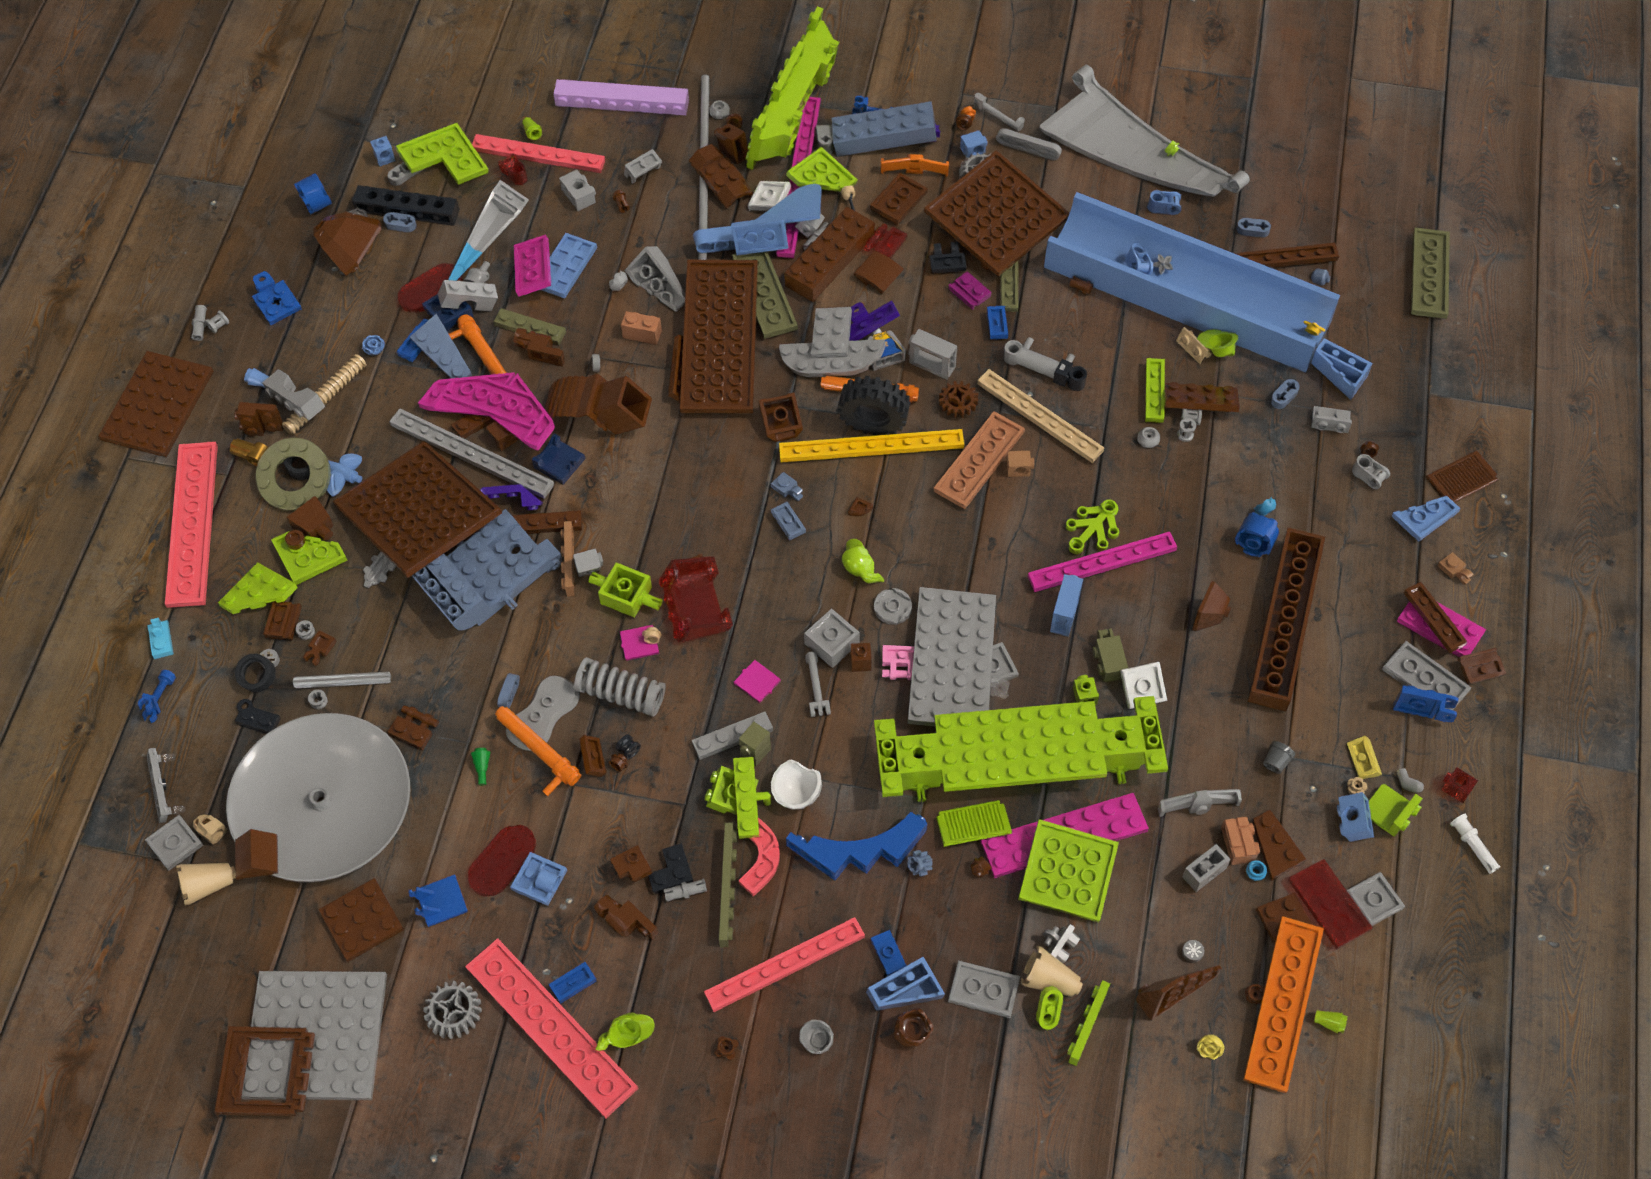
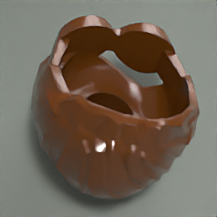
[893,1008,934,1047]

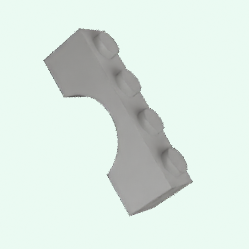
[262,369,325,420]

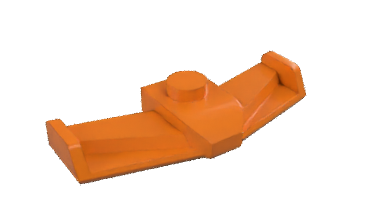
[881,154,949,177]

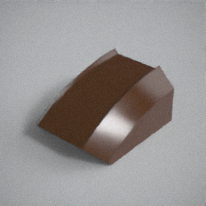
[758,392,803,442]

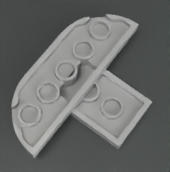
[779,307,886,377]

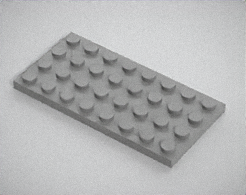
[907,587,996,727]

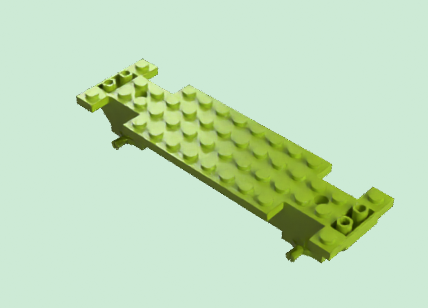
[874,696,1168,802]

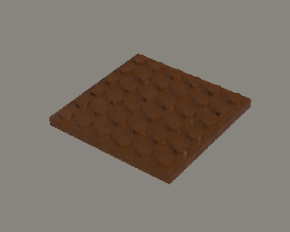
[924,150,1070,277]

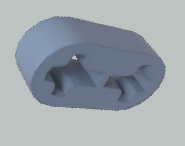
[383,212,417,232]
[1237,218,1271,237]
[1271,379,1300,409]
[497,673,520,708]

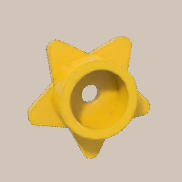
[1303,321,1325,336]

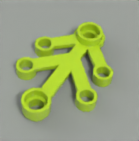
[1066,500,1119,554]

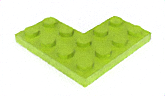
[396,123,489,185]

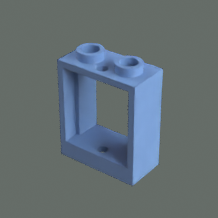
[1050,574,1083,637]

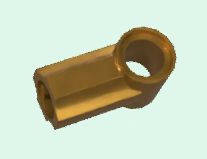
[229,438,268,466]

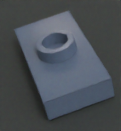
[771,502,806,541]

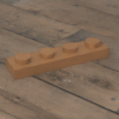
[561,521,575,597]

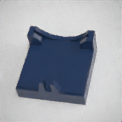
[422,294,474,332]
[532,433,585,485]

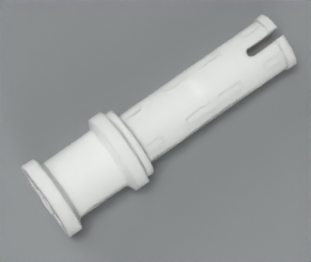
[1450,814,1500,874]

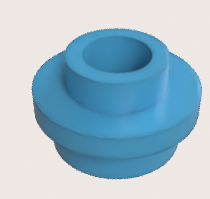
[1246,860,1267,881]

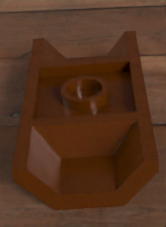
[689,144,754,209]

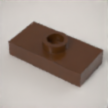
[579,735,606,777]

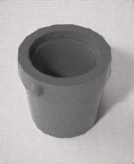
[1263,741,1295,774]

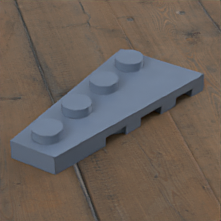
[410,314,472,379]

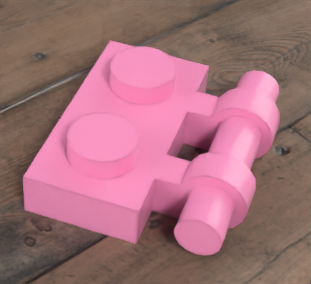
[882,645,914,680]

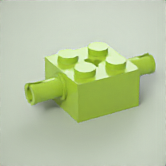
[589,562,663,618]

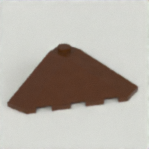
[1136,965,1222,1021]

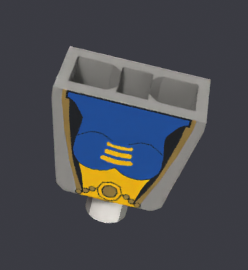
[868,328,906,371]

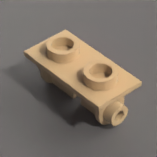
[1176,327,1212,364]

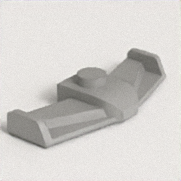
[1158,789,1242,817]

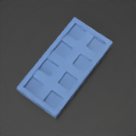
[540,233,597,299]

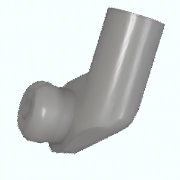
[1396,768,1424,793]

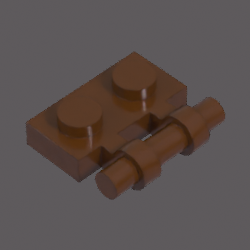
[387,705,439,751]

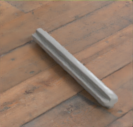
[293,672,391,688]

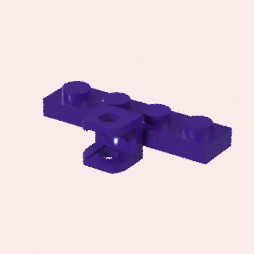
[849,300,900,341]

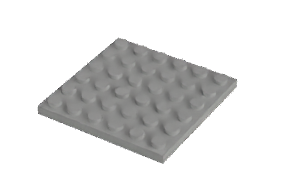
[241,971,387,1100]

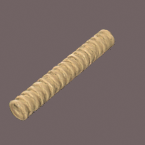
[282,354,366,435]

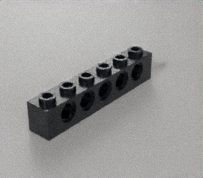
[352,185,460,226]

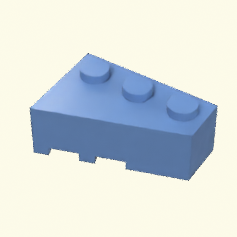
[1311,338,1373,400]
[866,957,945,1011]

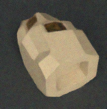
[193,815,227,844]

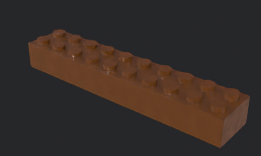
[1247,528,1325,712]

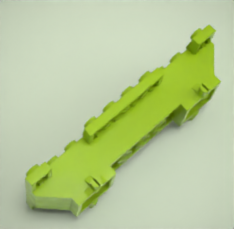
[745,6,839,170]

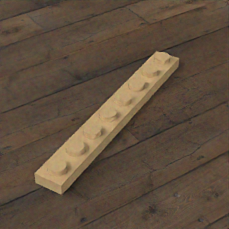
[977,369,1104,463]

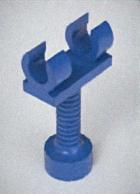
[852,96,894,114]
[138,670,176,723]

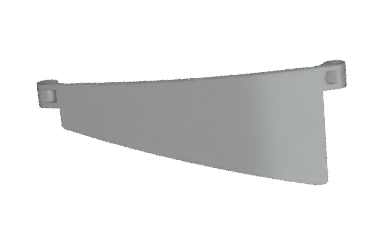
[1040,65,1250,197]

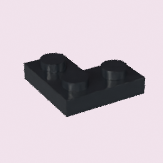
[648,843,694,895]

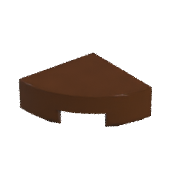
[848,497,873,516]

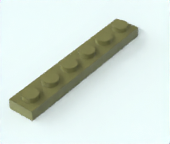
[719,823,738,947]

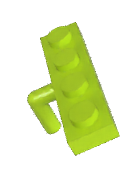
[733,757,771,839]

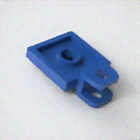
[252,271,302,326]
[1393,686,1459,722]

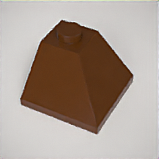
[1192,581,1232,631]

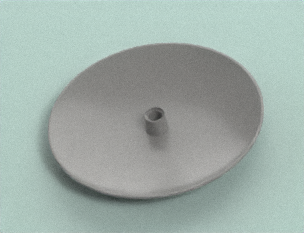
[226,713,410,882]

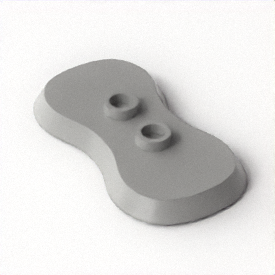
[506,675,580,751]

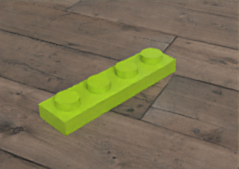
[1145,358,1165,423]
[1067,980,1110,1066]

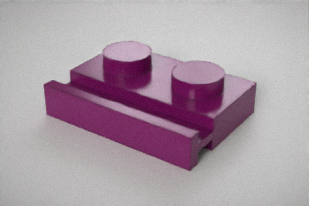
[948,271,991,310]

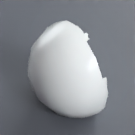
[771,759,822,810]

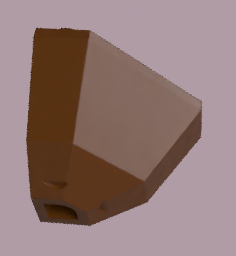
[313,212,381,276]

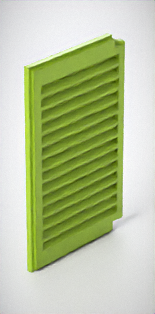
[936,800,1012,847]

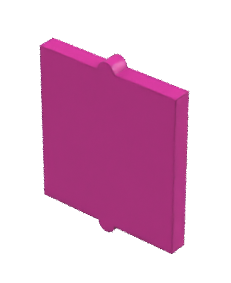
[620,625,659,661]
[734,660,781,703]

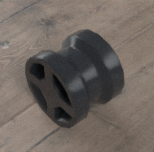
[616,734,641,760]

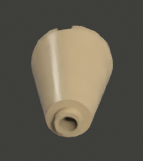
[176,863,236,906]
[1021,946,1083,997]

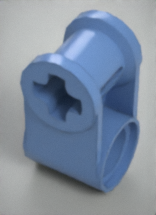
[1147,190,1181,215]
[1125,243,1153,275]

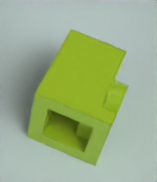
[1073,675,1099,705]

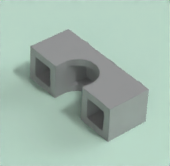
[438,280,498,311]

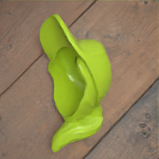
[842,539,884,584]
[596,1013,655,1051]

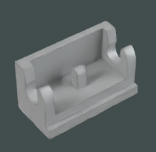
[624,149,662,184]

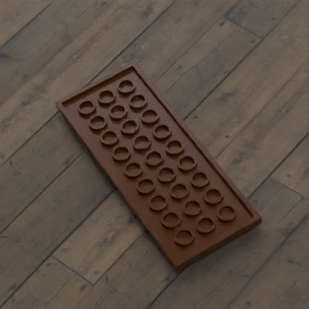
[680,260,758,413]

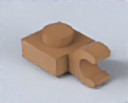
[1438,552,1473,585]

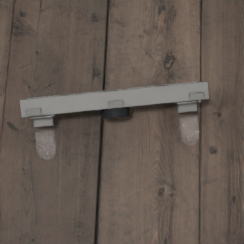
[147,748,186,823]

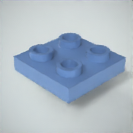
[511,852,567,906]

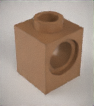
[1006,451,1034,477]

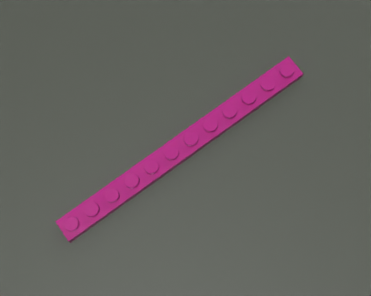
[777,97,821,258]

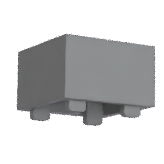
[804,608,860,668]

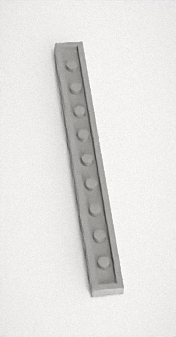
[389,409,554,499]

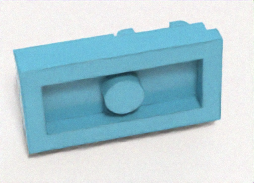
[148,618,174,659]

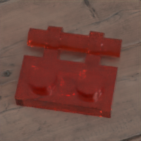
[864,224,907,259]

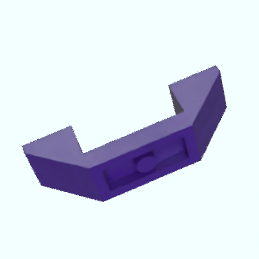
[480,484,543,510]

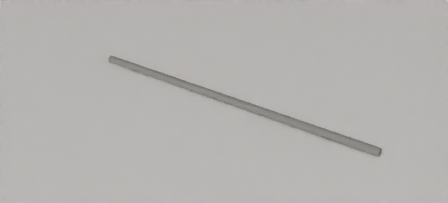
[698,75,709,260]

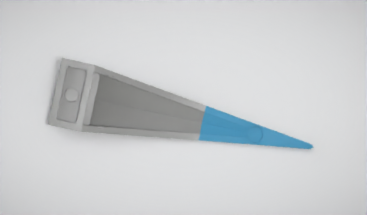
[449,180,529,281]

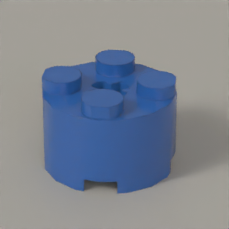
[294,173,332,214]
[1235,512,1279,557]

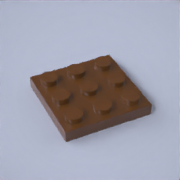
[319,878,404,962]

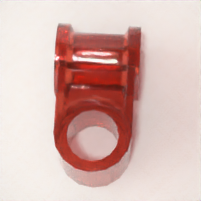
[498,153,528,185]

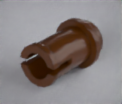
[613,190,630,213]
[1069,276,1093,294]

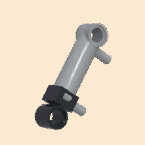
[1003,337,1087,391]

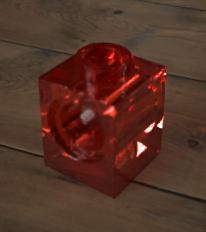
[1442,767,1478,803]

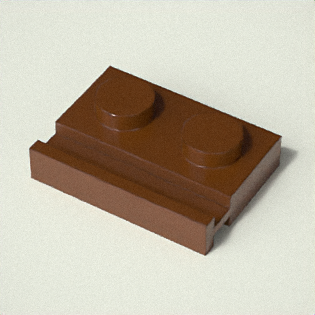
[263,601,302,641]
[1457,647,1506,685]

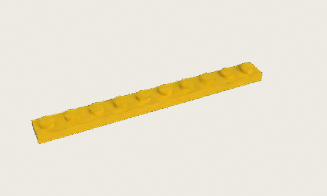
[779,429,964,462]

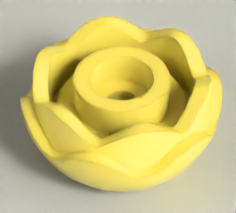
[1197,1035,1224,1060]

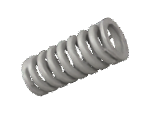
[574,657,666,717]

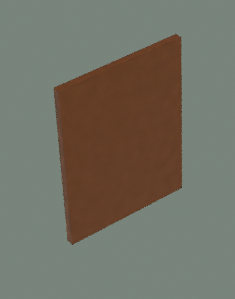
[332,441,502,578]

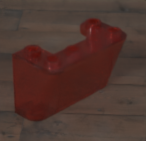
[659,556,733,643]

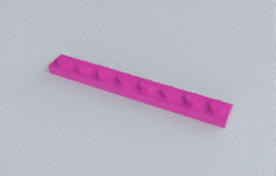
[1028,532,1177,592]

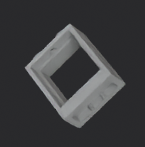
[908,329,957,380]

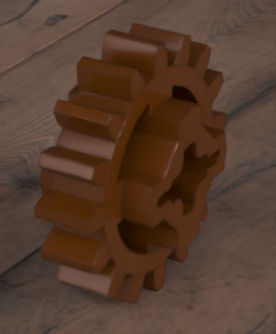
[939,381,978,418]

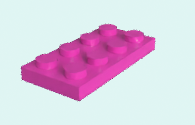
[514,235,551,296]
[1397,601,1486,657]

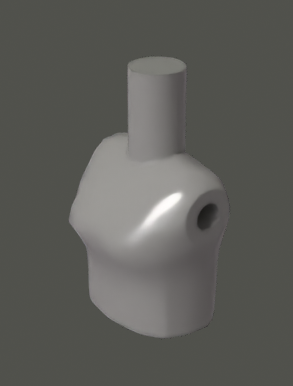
[463,261,490,283]

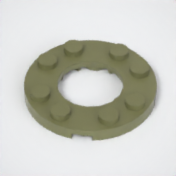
[256,438,331,512]

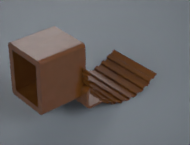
[544,374,652,435]

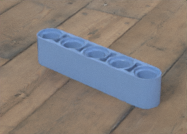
[693,226,735,253]

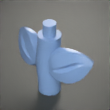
[327,454,362,497]

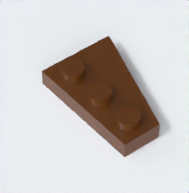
[1252,810,1306,881]

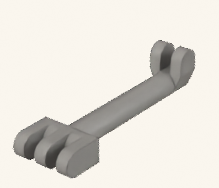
[973,93,1025,131]
[805,652,831,717]

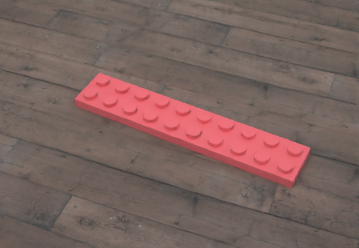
[165,442,218,608]
[465,938,638,1119]

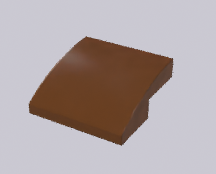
[853,250,904,294]

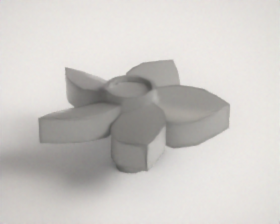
[1153,254,1173,274]

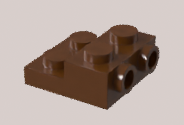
[234,402,284,436]

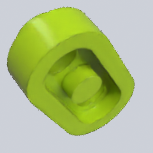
[1036,986,1063,1030]

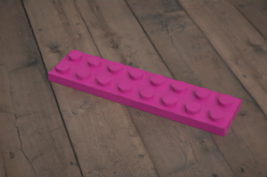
[980,793,1149,878]

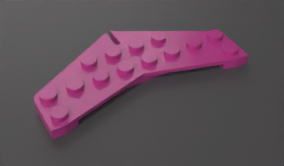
[418,372,555,450]

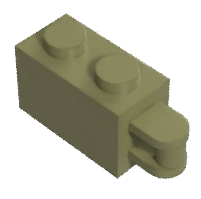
[1093,628,1128,682]

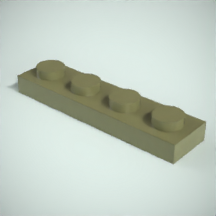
[494,308,566,346]

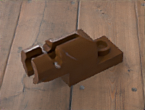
[513,328,565,367]
[594,895,659,940]

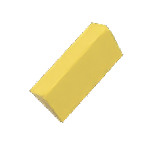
[1347,736,1382,779]

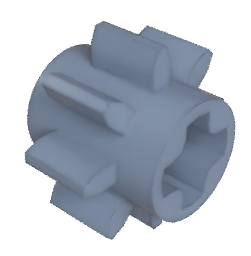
[908,850,933,876]

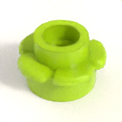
[1164,140,1180,156]

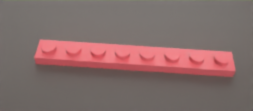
[472,134,605,173]
[704,917,865,1012]

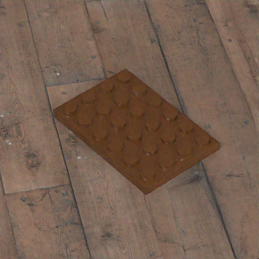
[98,351,214,458]

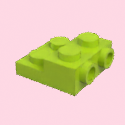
[704,766,758,815]

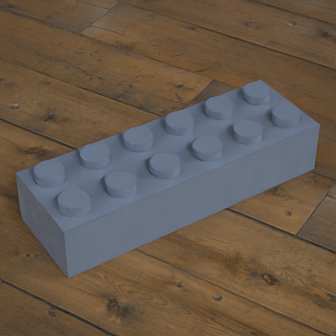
[832,101,937,157]

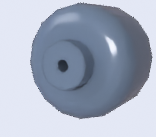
[1311,268,1330,286]

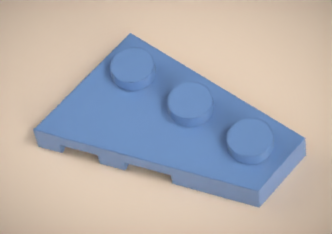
[1392,496,1461,542]

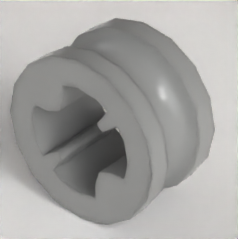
[296,620,315,640]
[308,689,328,710]

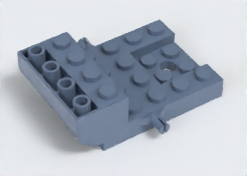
[412,509,554,630]

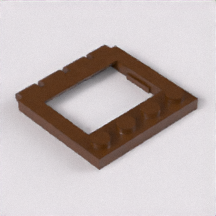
[215,1026,315,1116]

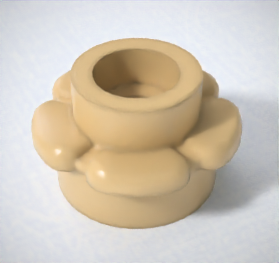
[642,627,662,644]
[1347,777,1367,794]

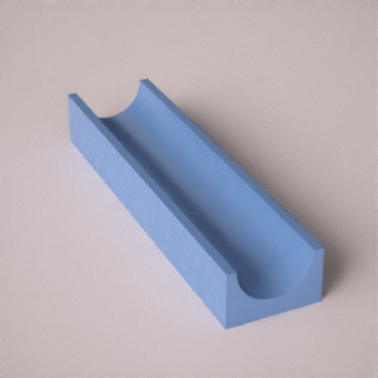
[1044,192,1340,373]

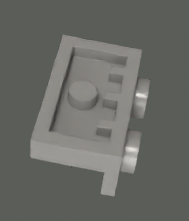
[1311,406,1352,433]

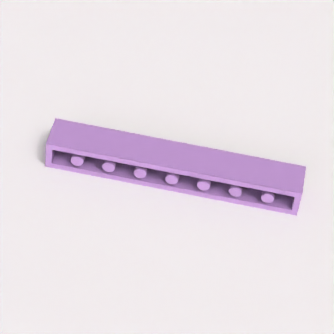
[554,79,689,115]

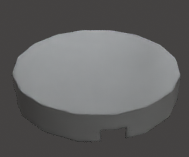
[874,588,912,625]

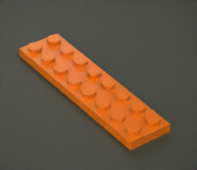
[1243,916,1324,1093]

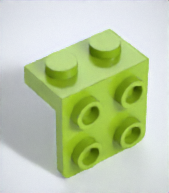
[1369,784,1423,837]

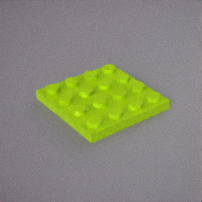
[1018,819,1119,923]

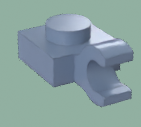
[771,472,803,501]

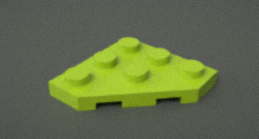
[786,147,858,192]
[271,531,348,585]
[218,562,298,614]

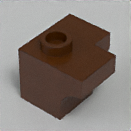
[610,845,652,882]

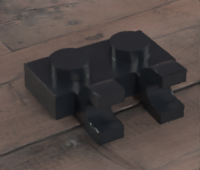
[929,242,967,274]

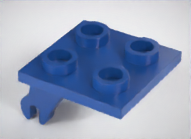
[408,875,468,927]

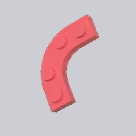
[738,818,780,897]

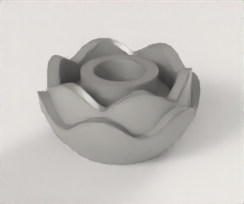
[709,100,730,119]
[609,270,628,291]
[1137,427,1160,448]

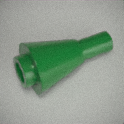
[471,748,491,786]

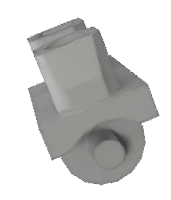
[1043,924,1080,963]

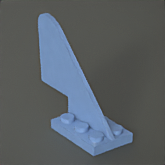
[731,184,822,255]

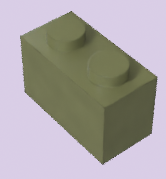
[739,722,771,766]

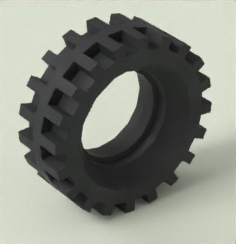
[837,376,911,436]

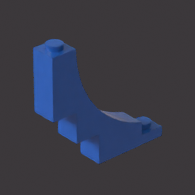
[786,812,927,880]

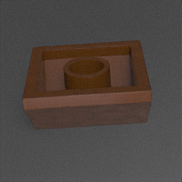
[235,829,278,879]

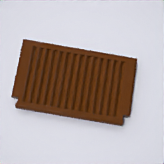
[1426,450,1498,503]

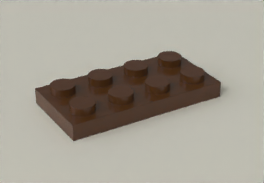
[1164,382,1240,412]

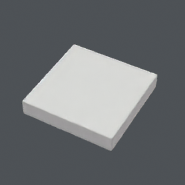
[748,181,791,211]
[1120,662,1167,709]

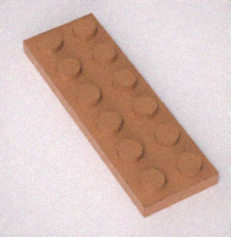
[934,411,1025,509]

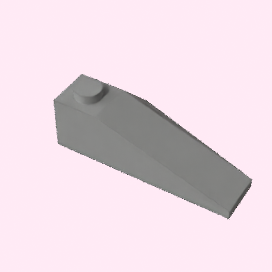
[625,246,686,311]

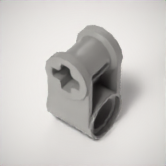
[816,125,833,155]
[1352,454,1390,489]

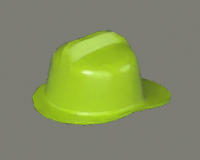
[1197,329,1238,357]

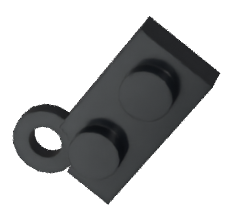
[235,699,281,734]

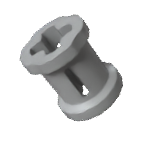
[205,310,229,334]
[1181,409,1202,425]
[1177,418,1196,442]

